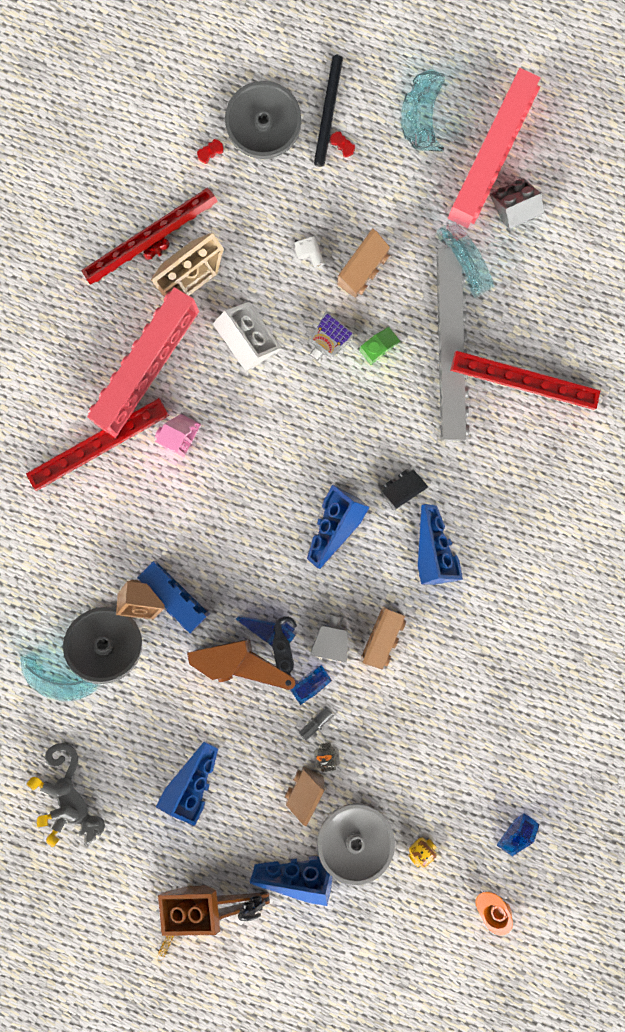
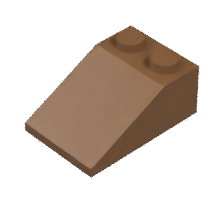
[284,766,325,826]

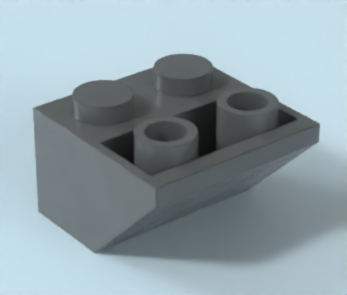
[490,178,544,229]

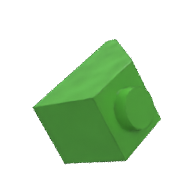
[359,327,401,365]

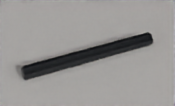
[314,54,343,167]

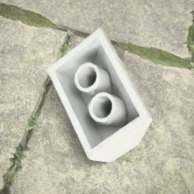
[213,302,281,371]

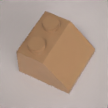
[116,580,165,620]

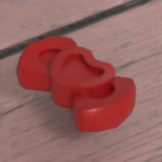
[329,131,355,158]
[197,139,224,164]
[143,238,170,260]

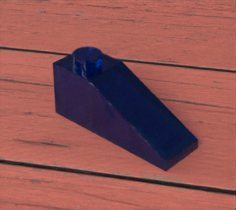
[236,615,296,646]

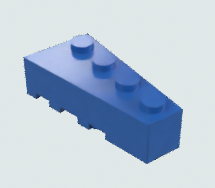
[137,561,210,633]

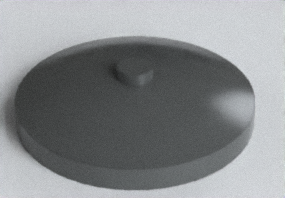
[225,81,302,159]
[63,607,143,684]

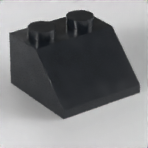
[381,469,428,510]

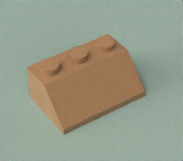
[337,228,390,298]
[360,606,406,670]

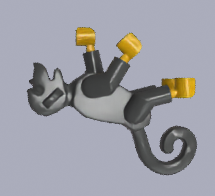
[26,743,105,847]

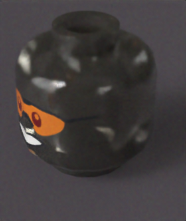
[314,742,340,772]

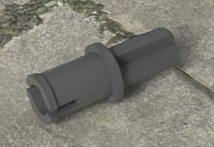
[299,707,334,740]

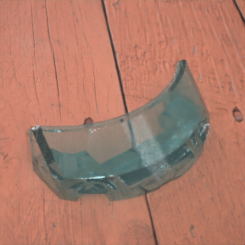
[401,69,445,152]
[436,222,494,298]
[20,654,98,701]

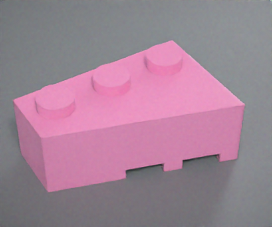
[155,414,201,457]

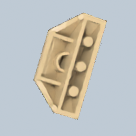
[151,233,224,296]

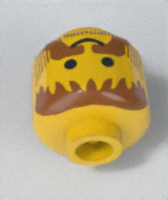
[408,837,437,867]

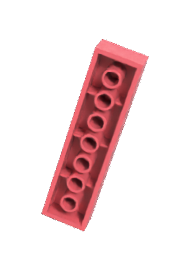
[448,68,541,228]
[87,287,199,438]

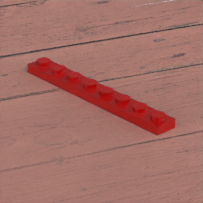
[81,187,218,285]
[450,351,601,410]
[26,398,169,491]

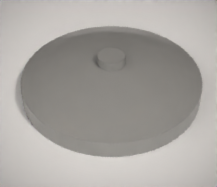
[317,803,395,885]

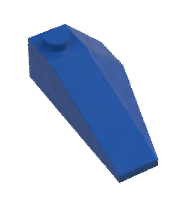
[307,485,370,569]
[418,504,463,585]
[156,742,218,826]
[250,856,332,906]

